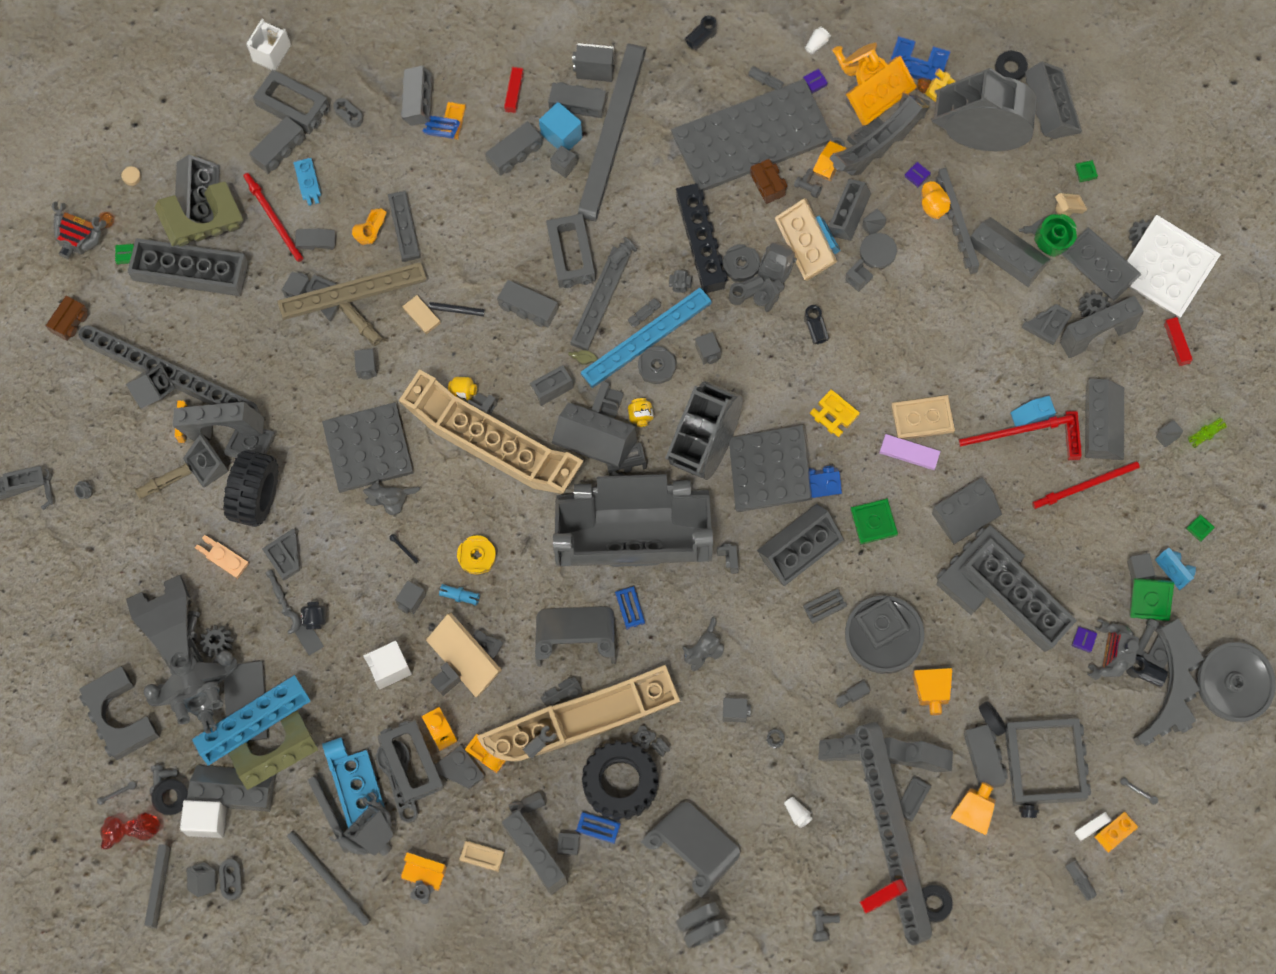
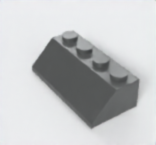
[1025,61,1082,139]
[175,154,220,223]
[970,217,1051,287]
[1085,378,1124,460]
[552,402,637,468]
[757,504,844,586]
[187,765,276,812]

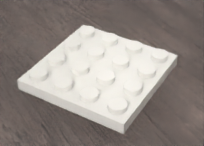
[1127,215,1221,318]

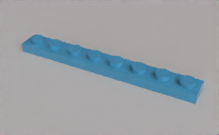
[581,288,712,388]

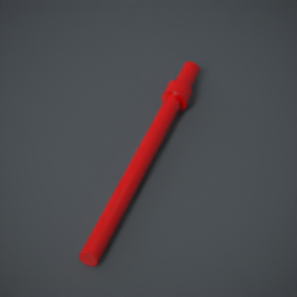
[243,173,303,262]
[959,414,1073,447]
[1032,461,1140,509]

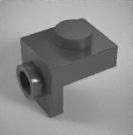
[472,630,503,659]

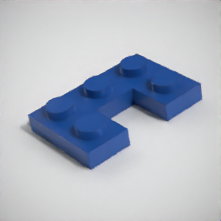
[890,37,950,83]

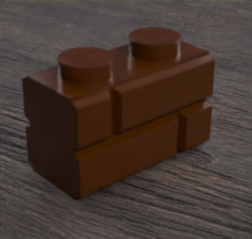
[750,159,788,204]
[45,295,88,341]

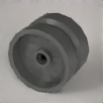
[676,902,728,949]

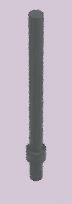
[287,831,370,926]

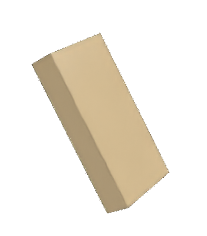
[402,295,441,335]
[460,841,504,872]

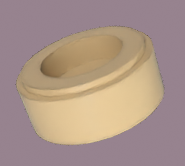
[122,167,141,186]

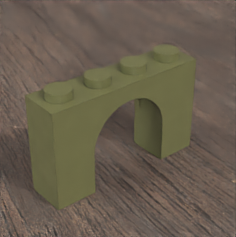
[154,181,243,246]
[229,710,318,790]

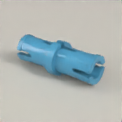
[439,584,480,606]

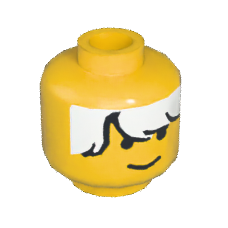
[448,377,477,401]
[628,398,654,427]

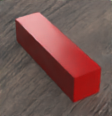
[504,67,524,113]
[1164,317,1193,366]
[1064,411,1082,460]
[860,879,908,914]

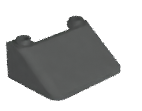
[535,607,616,667]
[641,802,740,898]

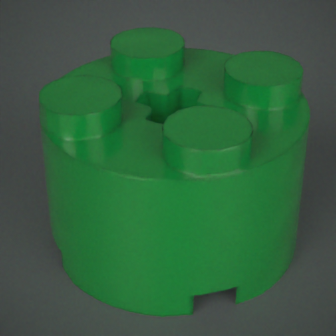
[1034,214,1077,257]

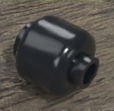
[301,602,326,630]

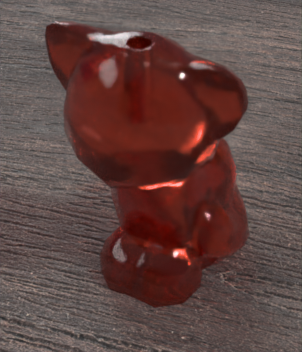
[100,812,160,850]

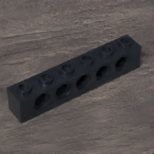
[676,183,728,294]

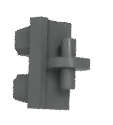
[753,278,785,312]

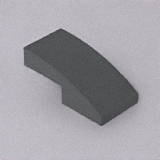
[847,117,884,146]
[295,229,335,250]

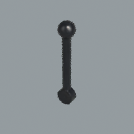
[389,534,419,564]

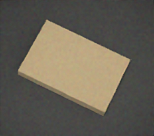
[891,395,955,440]

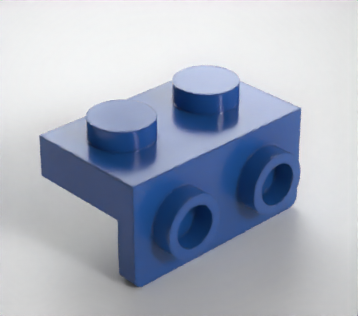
[809,466,842,498]

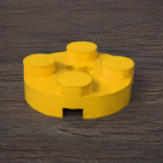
[457,535,496,575]

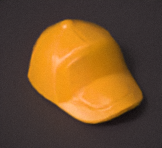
[921,181,951,219]

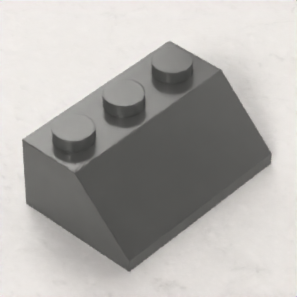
[932,478,1002,545]

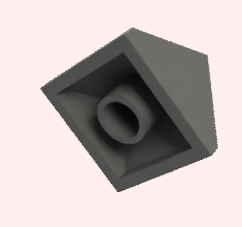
[183,434,228,487]

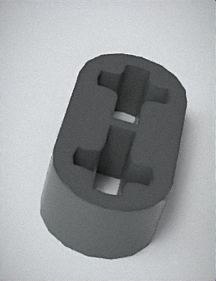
[333,98,363,128]

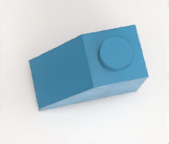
[1010,396,1056,427]

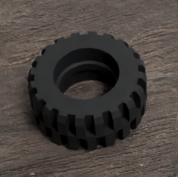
[223,450,279,527]
[582,740,659,821]

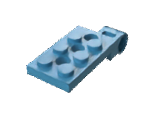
[322,737,385,828]

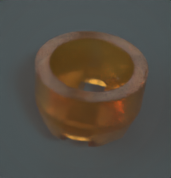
[917,78,931,93]
[98,212,114,228]

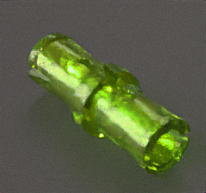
[1188,418,1227,448]

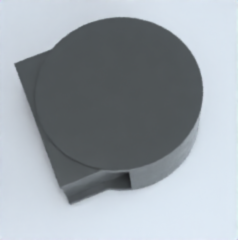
[931,68,1037,151]
[665,381,743,480]

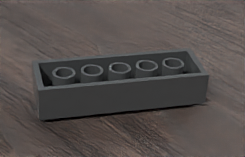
[127,238,248,296]
[959,538,1077,652]

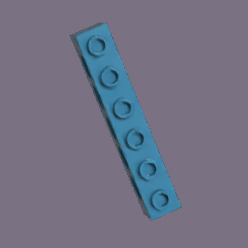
[192,675,311,766]

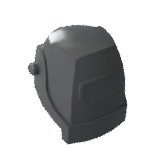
[757,242,797,284]

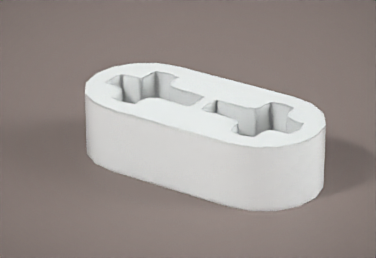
[1075,812,1112,842]

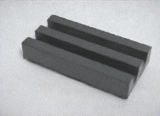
[803,589,847,624]

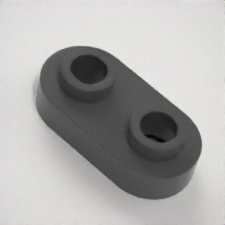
[219,859,242,901]

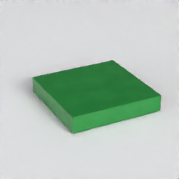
[850,498,898,545]
[1129,578,1174,621]

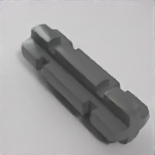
[628,298,661,328]

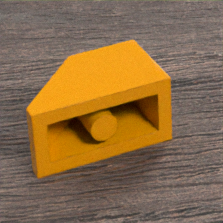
[813,141,847,182]

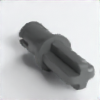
[748,66,784,90]
[1065,860,1097,901]

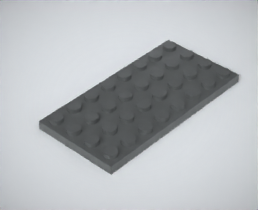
[671,79,833,191]

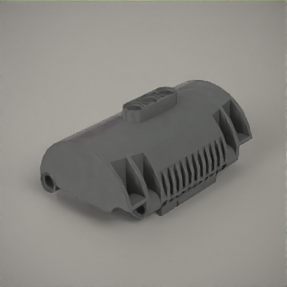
[553,474,713,567]

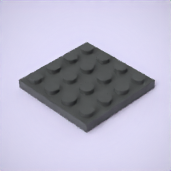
[322,402,414,493]
[729,425,812,512]

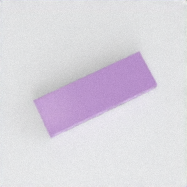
[880,434,940,470]

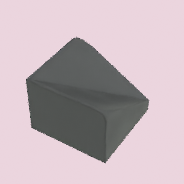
[862,209,886,235]
[1156,420,1183,447]

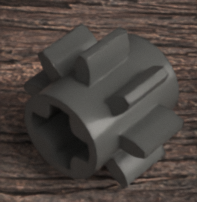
[669,270,691,293]

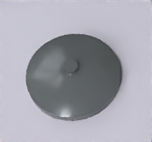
[845,596,924,674]
[1197,642,1276,722]

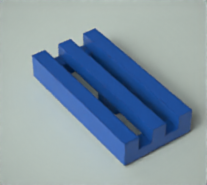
[423,116,460,139]
[615,586,645,630]
[576,812,621,844]

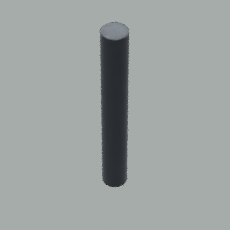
[429,302,485,317]

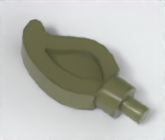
[568,350,597,365]

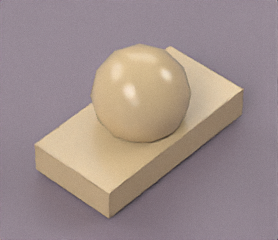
[1055,193,1087,216]

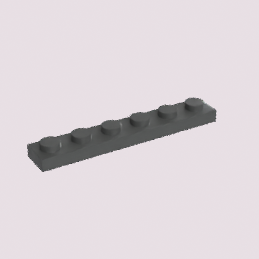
[935,168,979,274]
[570,247,630,351]

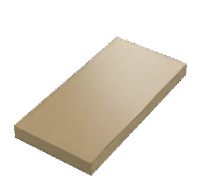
[775,198,837,281]
[426,613,501,697]

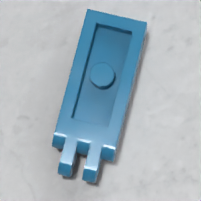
[293,158,321,206]

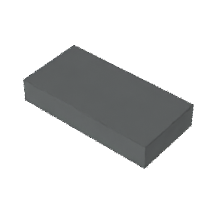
[900,777,931,822]

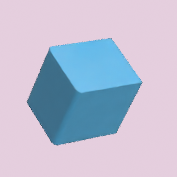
[539,102,582,151]

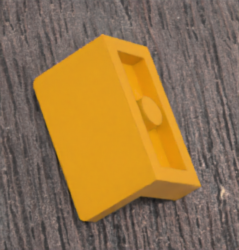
[401,852,447,890]

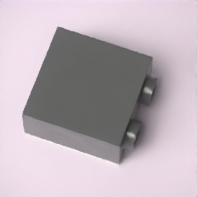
[572,43,615,82]

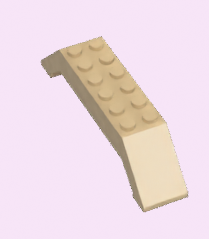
[399,369,583,494]

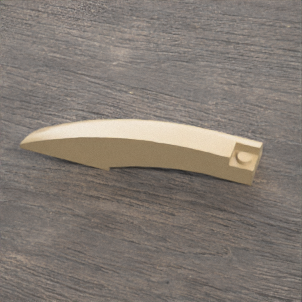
[477,665,680,761]

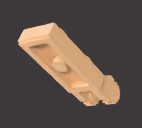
[195,535,249,579]

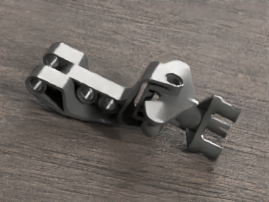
[126,575,238,734]

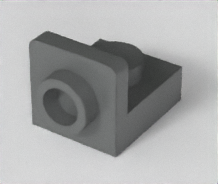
[717,544,738,574]

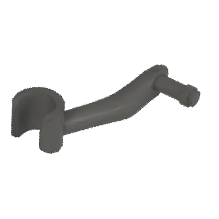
[41,469,53,510]

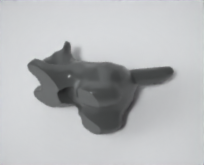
[363,479,420,515]
[682,617,724,671]

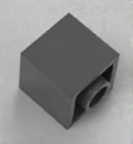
[126,364,175,409]

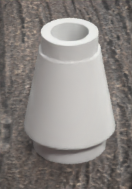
[805,27,830,54]
[784,797,812,828]

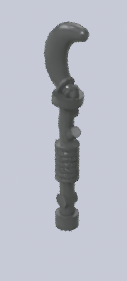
[266,570,301,634]

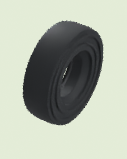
[995,50,1028,81]
[979,701,1007,736]
[151,779,188,815]
[922,885,953,923]

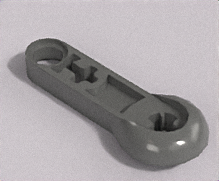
[376,740,418,823]

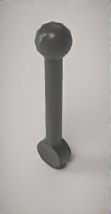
[1120,778,1158,805]
[97,781,136,805]

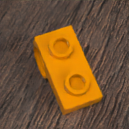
[352,208,387,245]
[465,734,506,773]
[1095,812,1138,853]

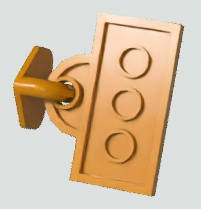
[832,42,917,126]

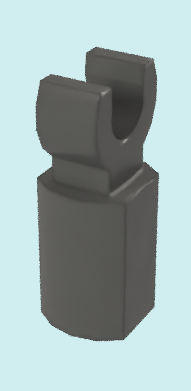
[835,681,870,708]
[523,725,557,759]
[508,792,545,815]

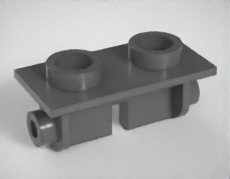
[540,677,583,707]

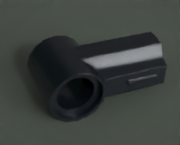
[684,15,717,51]
[804,305,829,345]
[1126,656,1168,688]

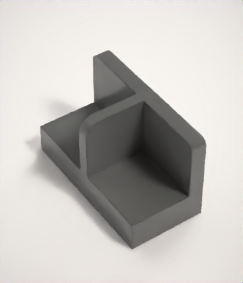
[530,365,573,406]
[591,381,623,419]

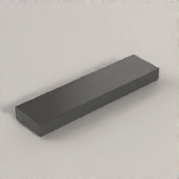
[388,190,420,262]
[308,777,349,853]
[144,844,171,929]

